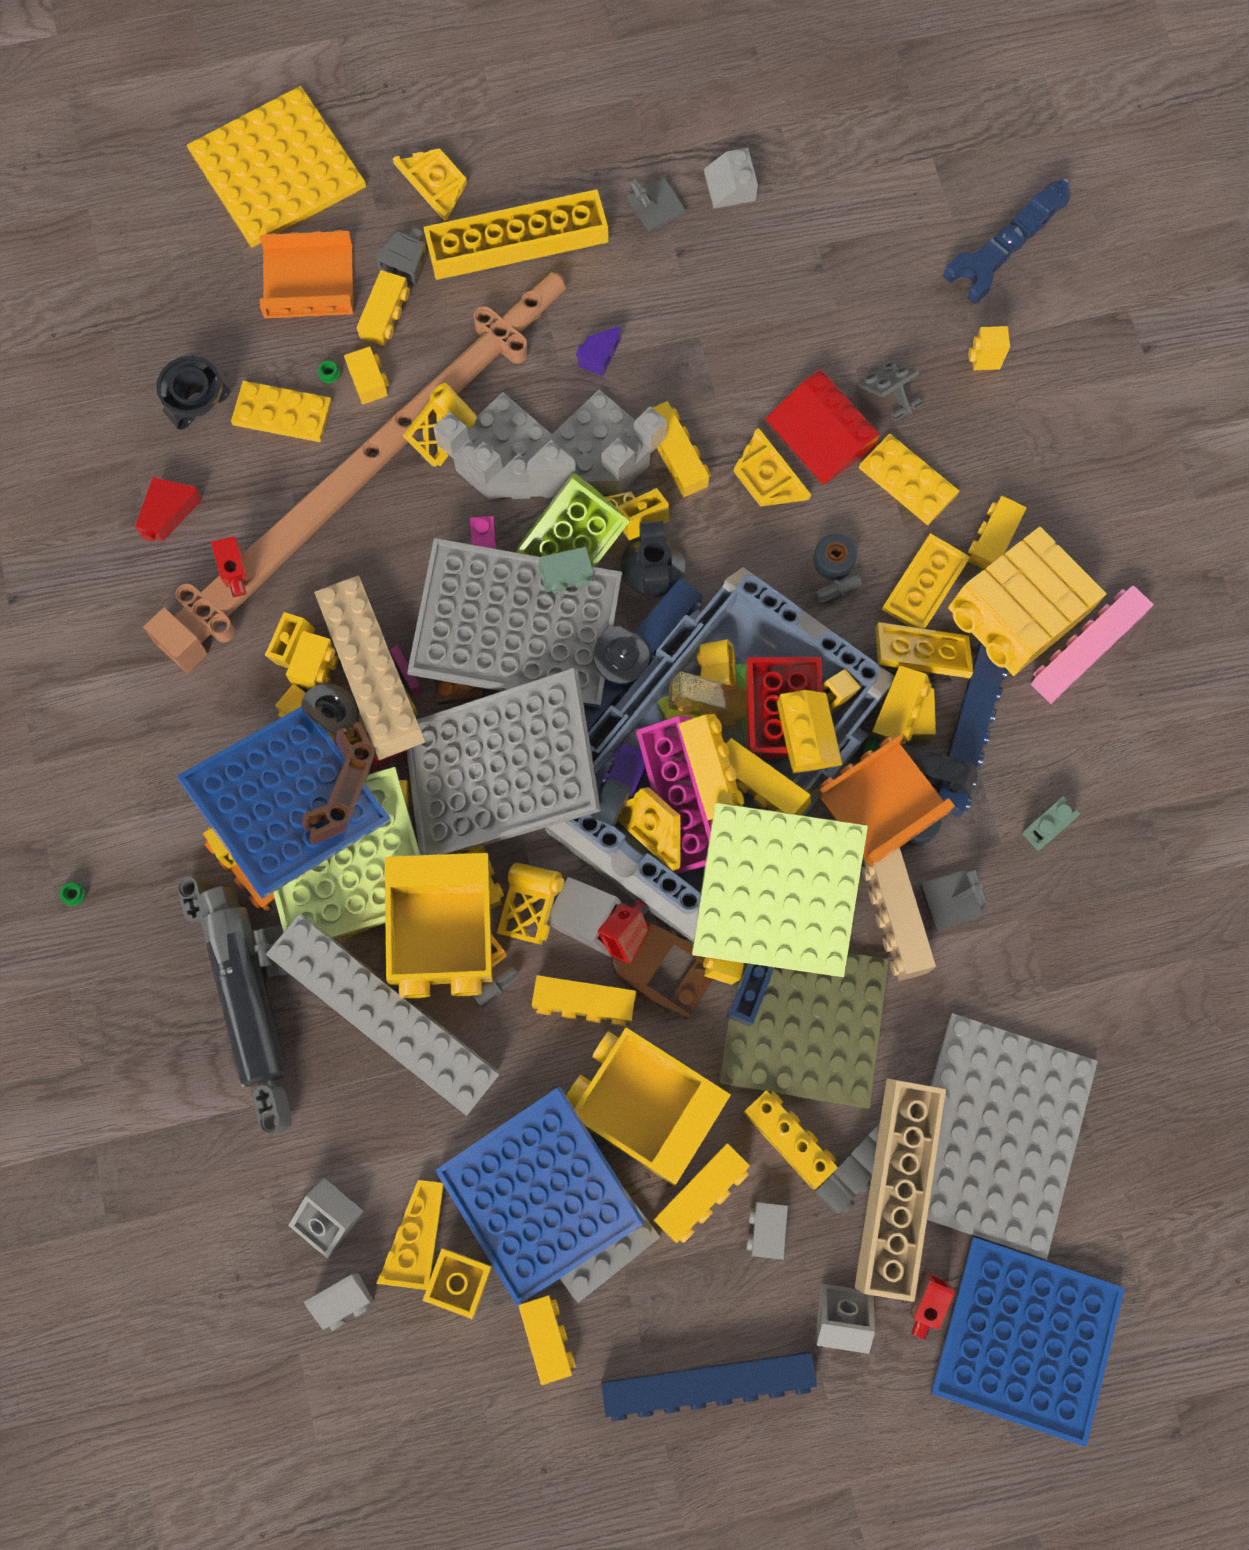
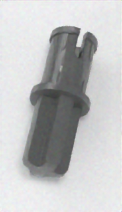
[815,573,862,603]
[473,966,520,1006]

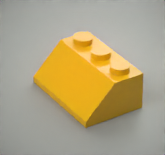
[777,690,842,774]

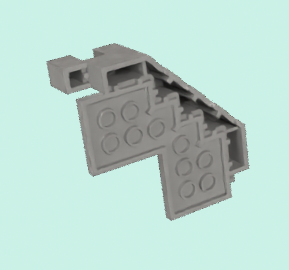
[433,390,667,500]

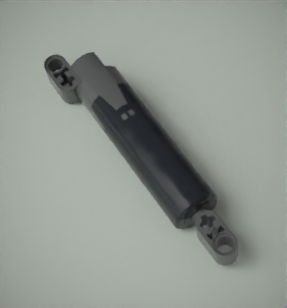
[178,876,292,1134]

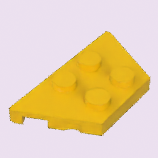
[393,149,467,221]
[734,428,811,507]
[618,787,680,871]

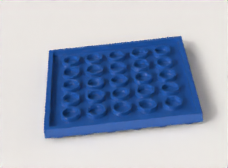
[177,706,390,899]
[435,1087,645,1306]
[930,1237,1125,1447]

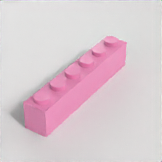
[1031,585,1154,704]

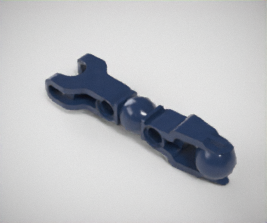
[943,178,1071,304]

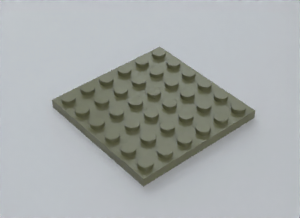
[719,953,889,1109]

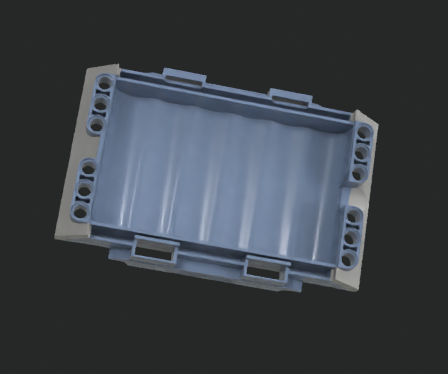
[545,567,895,942]

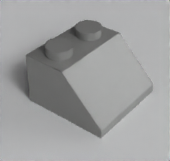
[704,148,758,209]
[288,1178,363,1259]
[304,1273,373,1331]
[817,1284,875,1354]

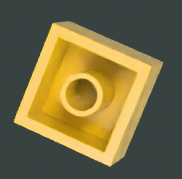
[286,631,339,693]
[422,1248,493,1319]

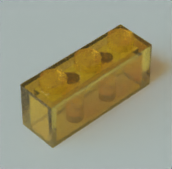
[669,671,746,726]

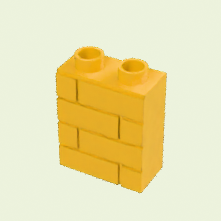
[948,527,1107,676]
[385,853,493,998]
[566,1028,731,1186]

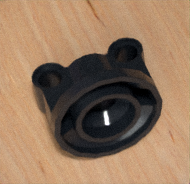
[156,355,230,430]
[621,520,686,597]

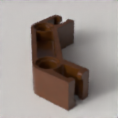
[302,722,375,845]

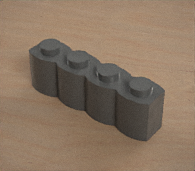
[814,1121,880,1214]

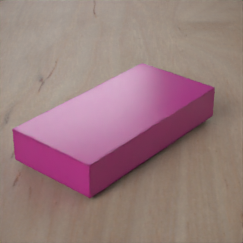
[390,645,422,696]

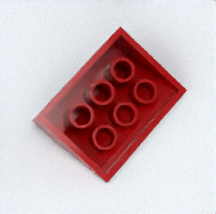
[765,369,880,486]
[745,657,823,760]

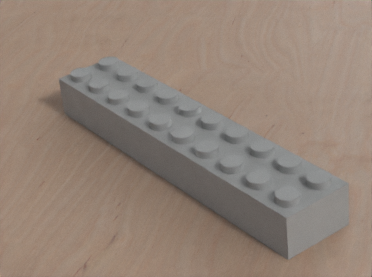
[266,914,499,1116]

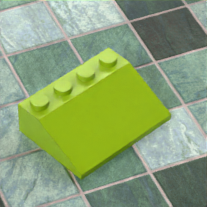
[516,472,630,567]

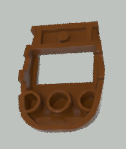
[612,923,713,1020]

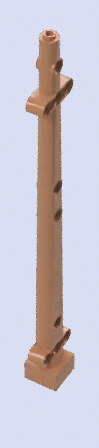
[143,272,566,674]

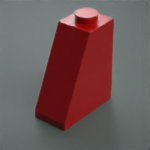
[135,477,202,542]

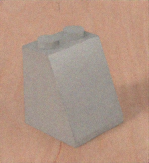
[548,877,623,958]

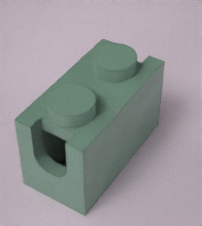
[538,547,593,593]
[1022,796,1080,851]

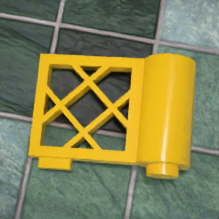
[403,383,476,467]
[497,863,564,945]

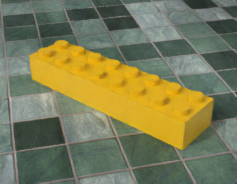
[423,189,608,280]

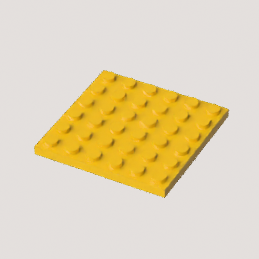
[187,86,366,248]

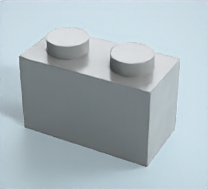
[746,1202,788,1260]

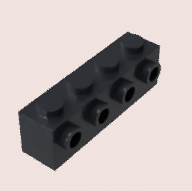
[876,739,978,796]

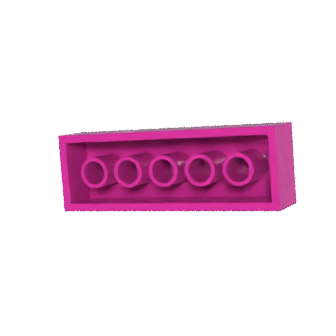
[636,716,712,874]

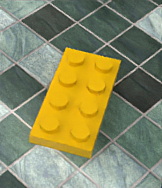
[231,381,332,442]
[859,434,959,525]
[882,533,970,629]
[875,622,973,678]

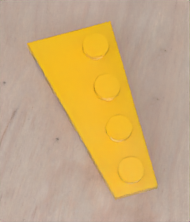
[376,1180,444,1290]

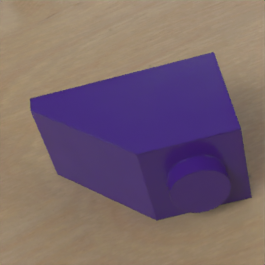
[576,327,621,376]

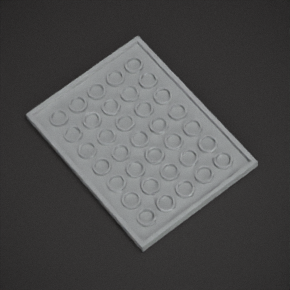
[408,538,622,708]
[406,668,601,855]
[927,1013,1098,1260]

